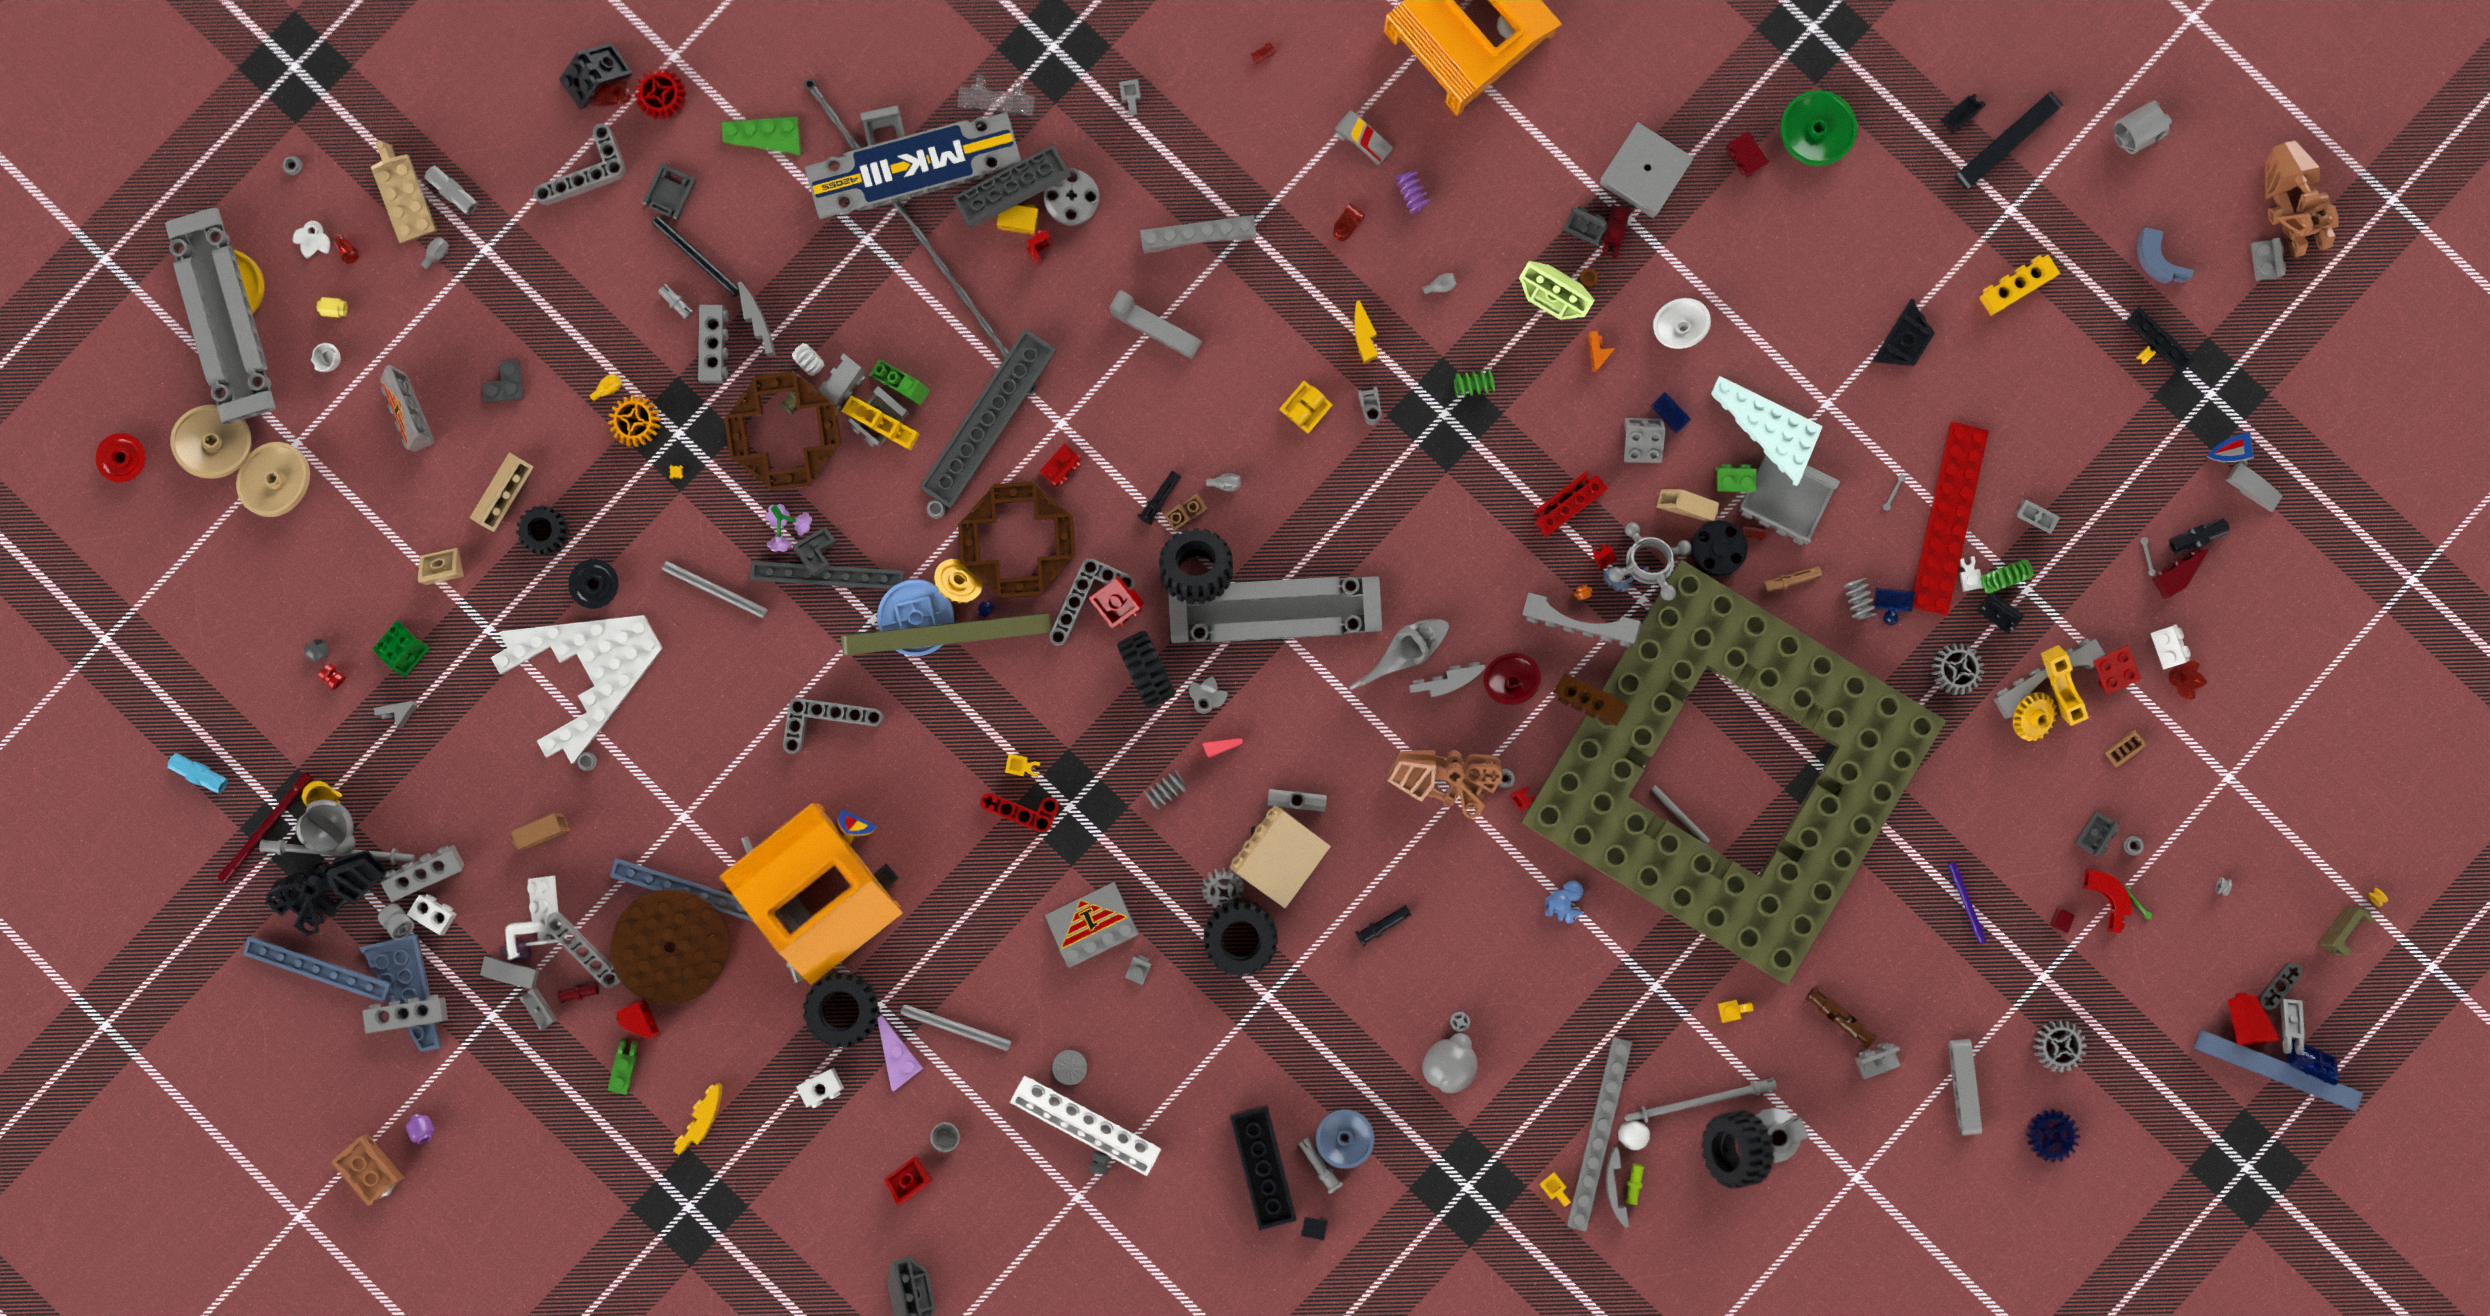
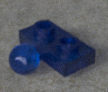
[1873,588,1915,626]

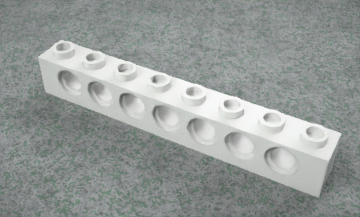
[1010,1075,1161,1176]

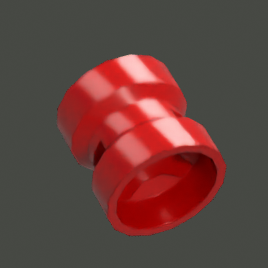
[318,663,346,690]

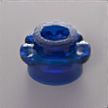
[977,600,994,618]

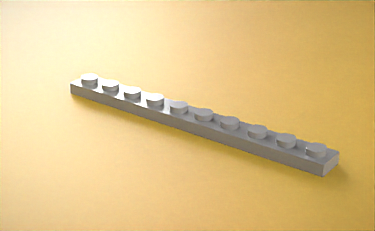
[1566,1037,1632,1231]

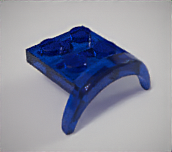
[2287,1025,2340,1086]

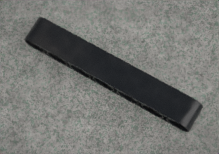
[1954,91,2064,191]

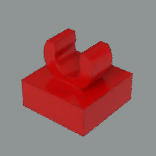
[1592,543,1617,570]
[1510,786,1536,811]

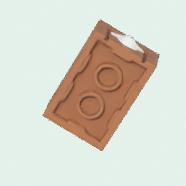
[331,1134,405,1206]

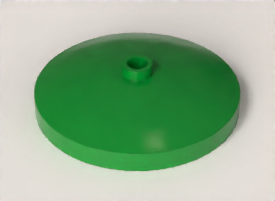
[1780,90,1857,167]

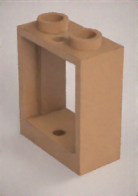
[511,813,570,849]

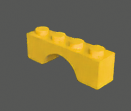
[2041,645,2089,726]

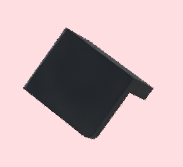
[1301,1217,1328,1240]

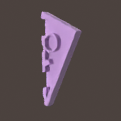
[878,1015,923,1092]

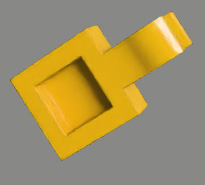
[1717,999,1754,1023]
[1539,1172,1571,1207]

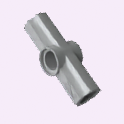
[424,165,478,215]
[1267,789,1327,812]

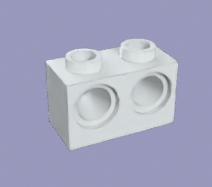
[407,894,457,935]

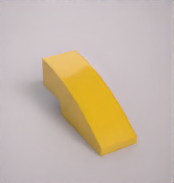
[1354,300,1378,364]

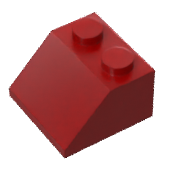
[616,1000,661,1039]

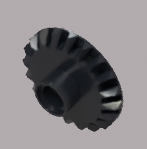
[568,559,619,609]

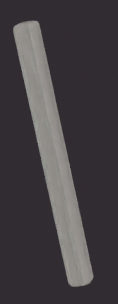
[662,561,768,618]
[901,1005,1011,1051]

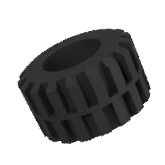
[516,506,570,556]

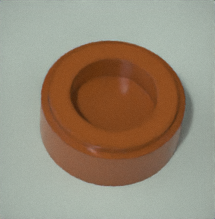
[1578,268,1598,288]

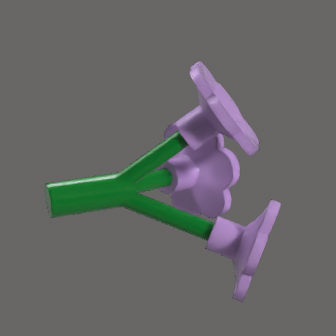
[765,504,812,552]

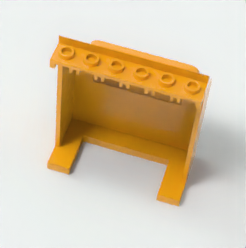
[1384,0,1562,116]
[719,803,903,985]

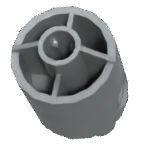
[2114,100,2172,154]

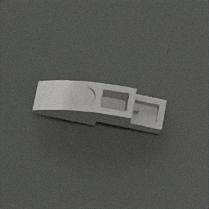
[1409,662,1485,698]

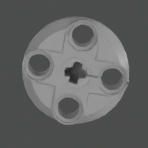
[1044,168,1099,226]

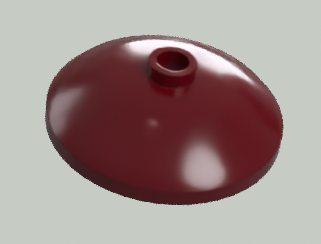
[1483,653,1541,705]

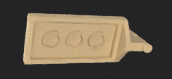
[371,141,437,243]

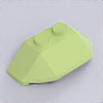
[1519,261,1595,320]

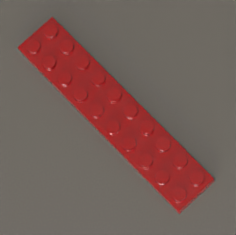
[1909,422,1989,616]

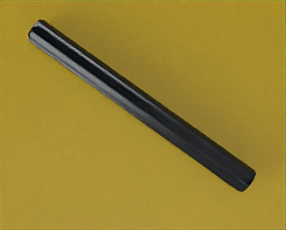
[652,216,739,297]

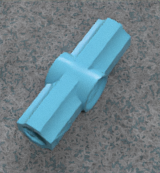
[167,753,228,794]

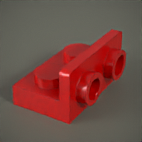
[1039,443,1082,487]

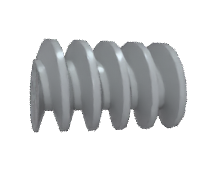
[1844,578,1877,620]
[1144,769,1186,810]

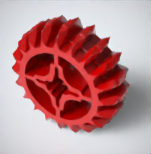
[634,68,687,120]

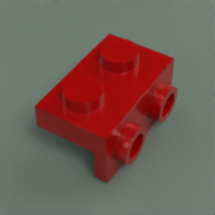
[1026,230,1053,264]

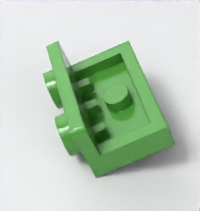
[1715,464,1757,492]

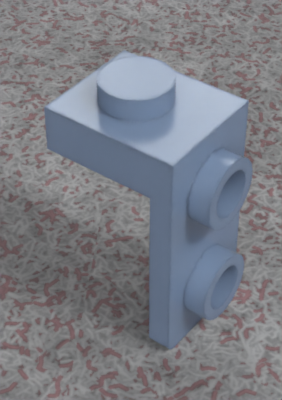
[1603,566,1649,592]

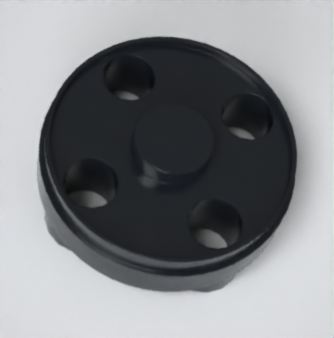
[1691,520,1748,576]

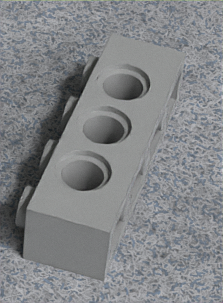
[698,305,729,384]
[380,845,465,902]
[362,994,448,1033]

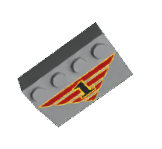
[380,365,435,452]
[1045,882,1139,968]

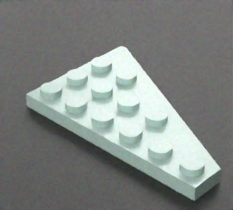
[1711,376,1823,486]

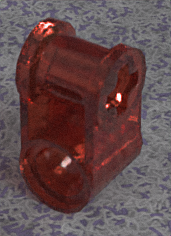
[593,84,631,107]
[1333,203,1366,241]

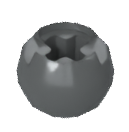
[304,639,329,662]

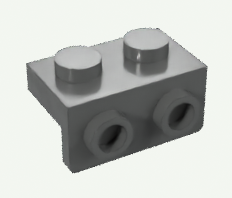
[1563,206,1608,247]
[2075,811,2119,856]

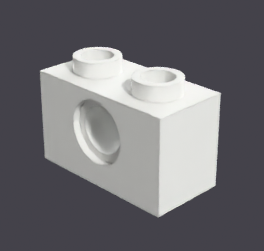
[796,1068,844,1108]

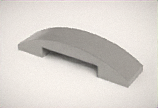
[1605,1147,1629,1227]

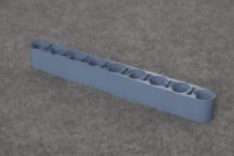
[2194,1030,2363,1112]

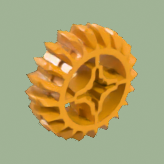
[608,395,661,447]

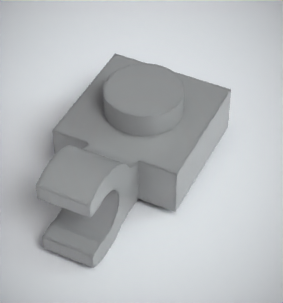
[1119,79,1141,116]

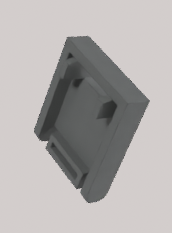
[642,163,697,221]

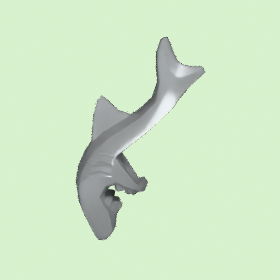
[1350,619,1449,690]

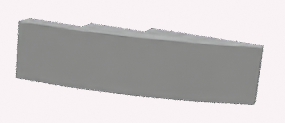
[738,281,776,357]

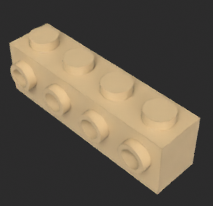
[470,452,534,532]

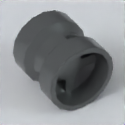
[1089,1151,1111,1175]

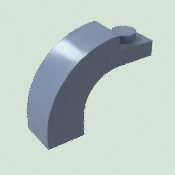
[2137,227,2194,284]

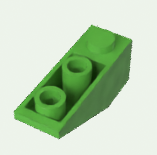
[870,359,930,406]

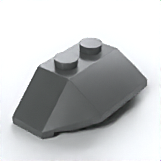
[887,1257,936,1316]

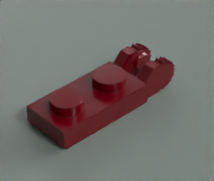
[1601,204,1630,260]

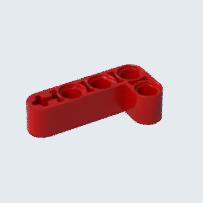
[980,793,1059,833]

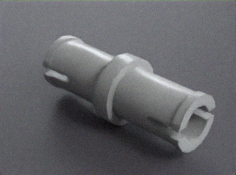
[658,284,694,320]

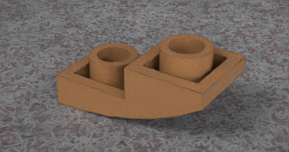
[1164,493,1208,531]

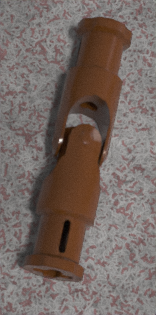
[1805,986,1877,1048]

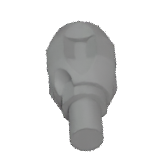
[420,237,449,269]
[1422,273,1457,294]
[1206,473,1241,491]

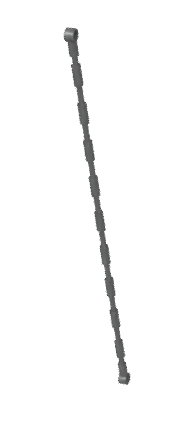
[804,78,1037,394]

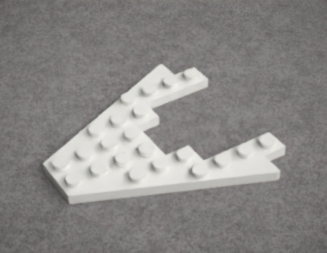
[491,615,663,764]

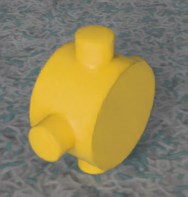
[669,465,683,479]

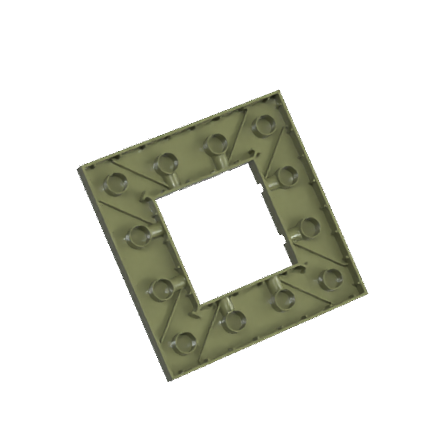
[1520,559,1946,985]

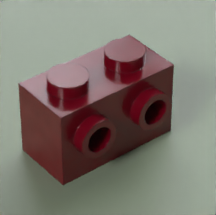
[1726,131,1769,178]

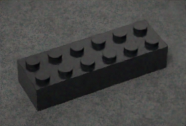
[1230,1104,1297,1231]

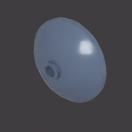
[1316,1109,1374,1168]

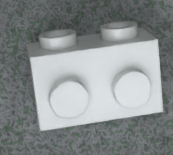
[2150,624,2191,670]

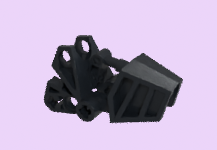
[265,850,386,936]

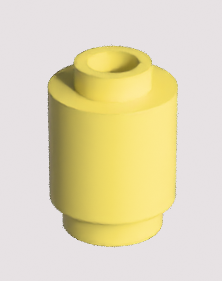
[317,297,348,318]

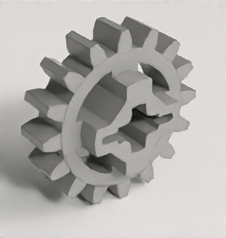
[1201,868,1244,908]

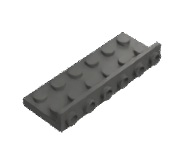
[953,145,1071,229]

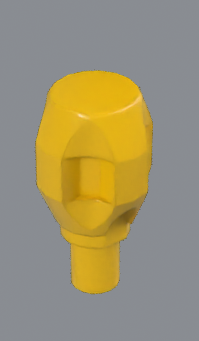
[590,374,622,401]

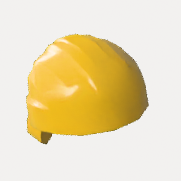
[302,781,342,806]

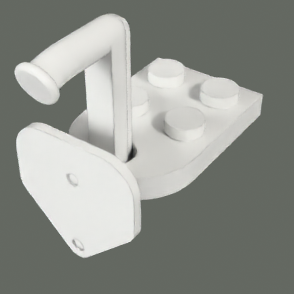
[505,876,567,959]

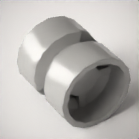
[378,904,414,940]

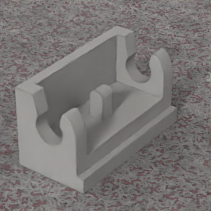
[2015,498,2060,534]
[778,895,812,932]
[519,988,558,1031]

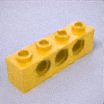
[1979,255,2060,316]

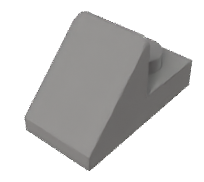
[374,701,418,728]

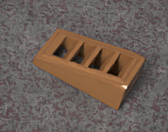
[2104,728,2148,768]

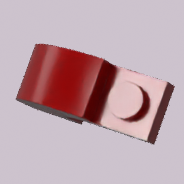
[2083,869,2132,934]

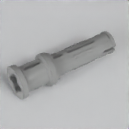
[1298,1137,1343,1194]

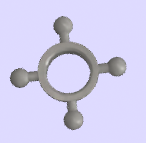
[1609,522,1692,601]

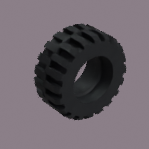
[1159,528,1233,604]
[1117,631,1176,708]
[1204,900,1278,977]
[803,973,880,1048]
[1701,1110,1775,1189]

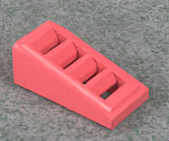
[1202,738,1243,758]

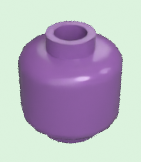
[406,1113,435,1144]

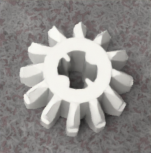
[792,343,824,376]

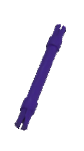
[1947,861,1987,944]

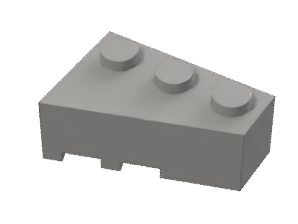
[818,353,866,414]

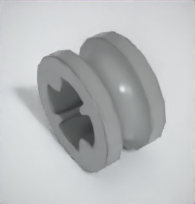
[2215,877,2232,896]

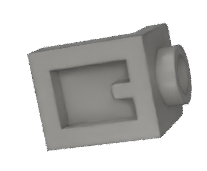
[1125,954,1152,985]

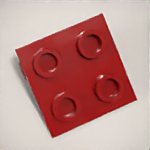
[2093,645,2141,695]

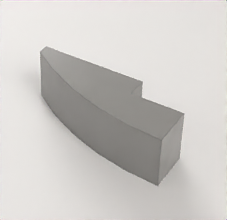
[2225,463,2282,512]
[480,956,540,989]

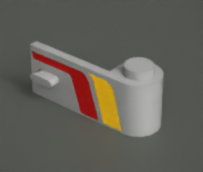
[1335,110,1393,165]

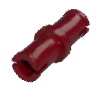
[558,982,599,1003]

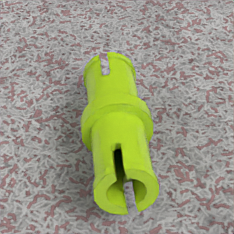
[1625,1164,1645,1205]

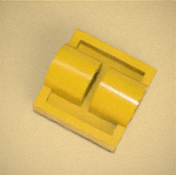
[1279,380,1333,434]

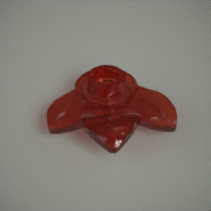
[2168,661,2207,699]

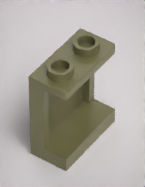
[2318,906,2375,957]

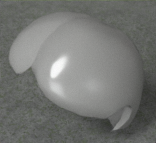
[296,799,356,854]
[1422,1033,1478,1093]

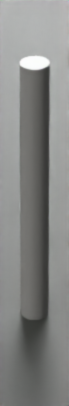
[1650,785,1710,844]

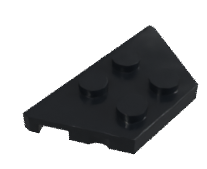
[1872,298,1935,366]

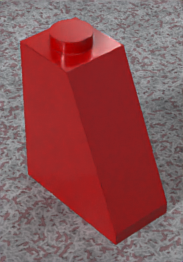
[2228,992,2280,1045]

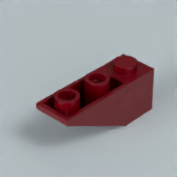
[2152,548,2209,599]

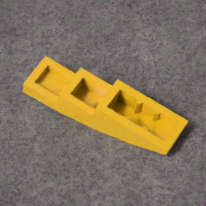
[841,395,920,451]

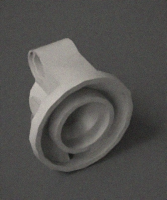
[1756,1108,1809,1163]

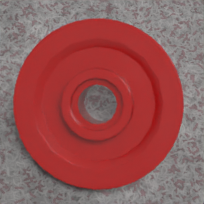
[95,433,147,483]

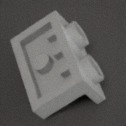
[2251,238,2286,281]

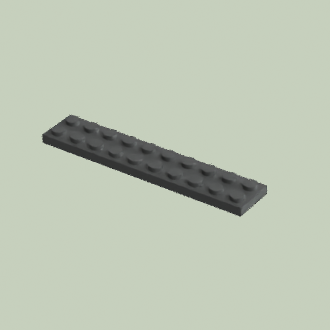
[919,329,1057,509]

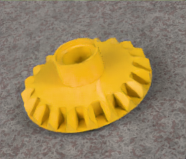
[933,559,983,604]
[2013,692,2057,741]

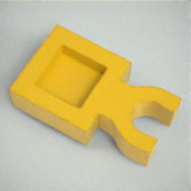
[1005,754,1041,777]

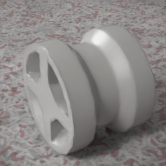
[1450,1011,1470,1032]

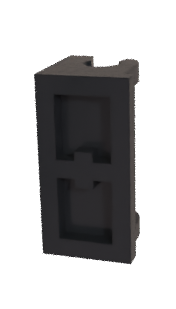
[1940,94,1986,135]
[1977,593,2025,634]

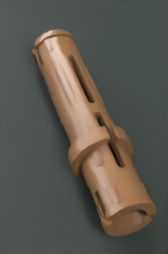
[1763,566,1822,593]

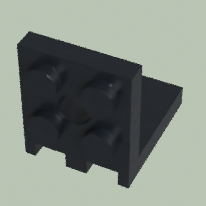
[559,43,633,109]

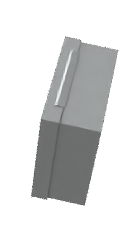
[1599,122,1694,219]

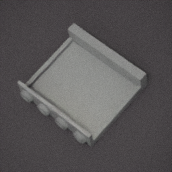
[1738,454,1840,545]

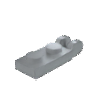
[2280,999,2305,1055]

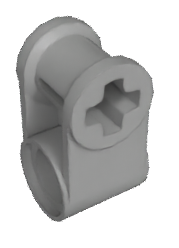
[1358,387,1382,425]

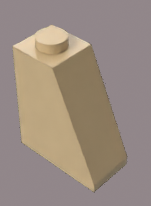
[1656,489,1719,521]

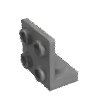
[1624,418,1665,463]
[1854,1042,1900,1079]

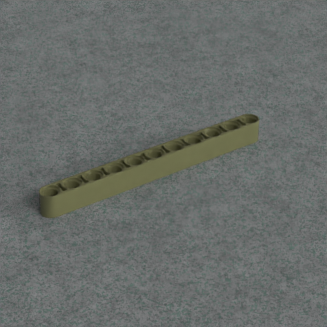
[841,613,1052,655]

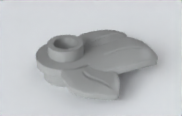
[1189,677,1228,714]

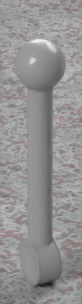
[1883,474,1905,511]
[2140,537,2156,576]

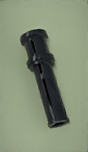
[1137,470,1181,526]
[1355,905,1412,947]

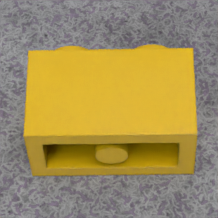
[997,204,1039,234]

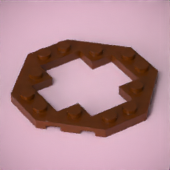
[724,371,842,490]
[958,481,1076,599]

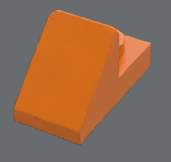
[1588,331,1615,372]

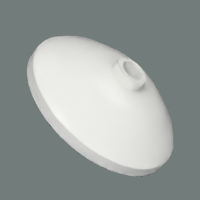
[1653,298,1711,349]

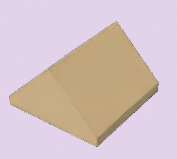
[418,548,464,585]

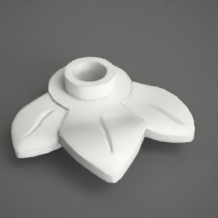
[293,221,330,258]

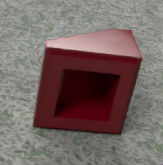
[2050,908,2075,933]

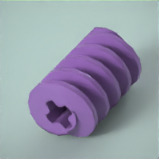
[1394,171,1430,214]

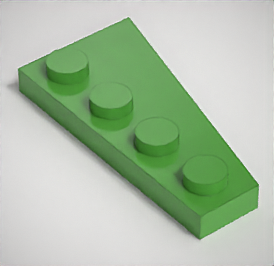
[722,116,801,155]

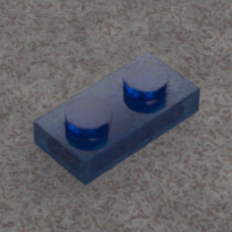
[1650,392,1691,433]

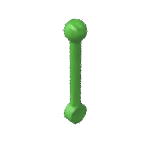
[2125,887,2152,919]

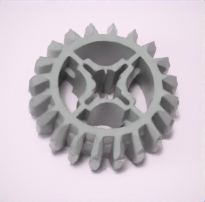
[1931,643,1984,695]
[2033,1019,2087,1073]

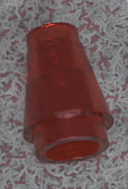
[334,235,359,264]

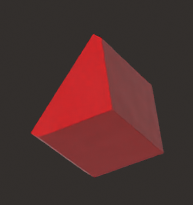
[884,1156,933,1207]

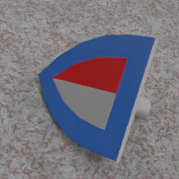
[2207,432,2254,466]

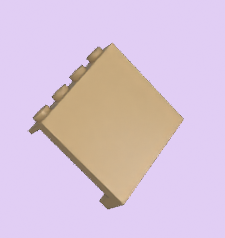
[1229,805,1331,908]

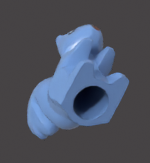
[1545,880,1583,924]

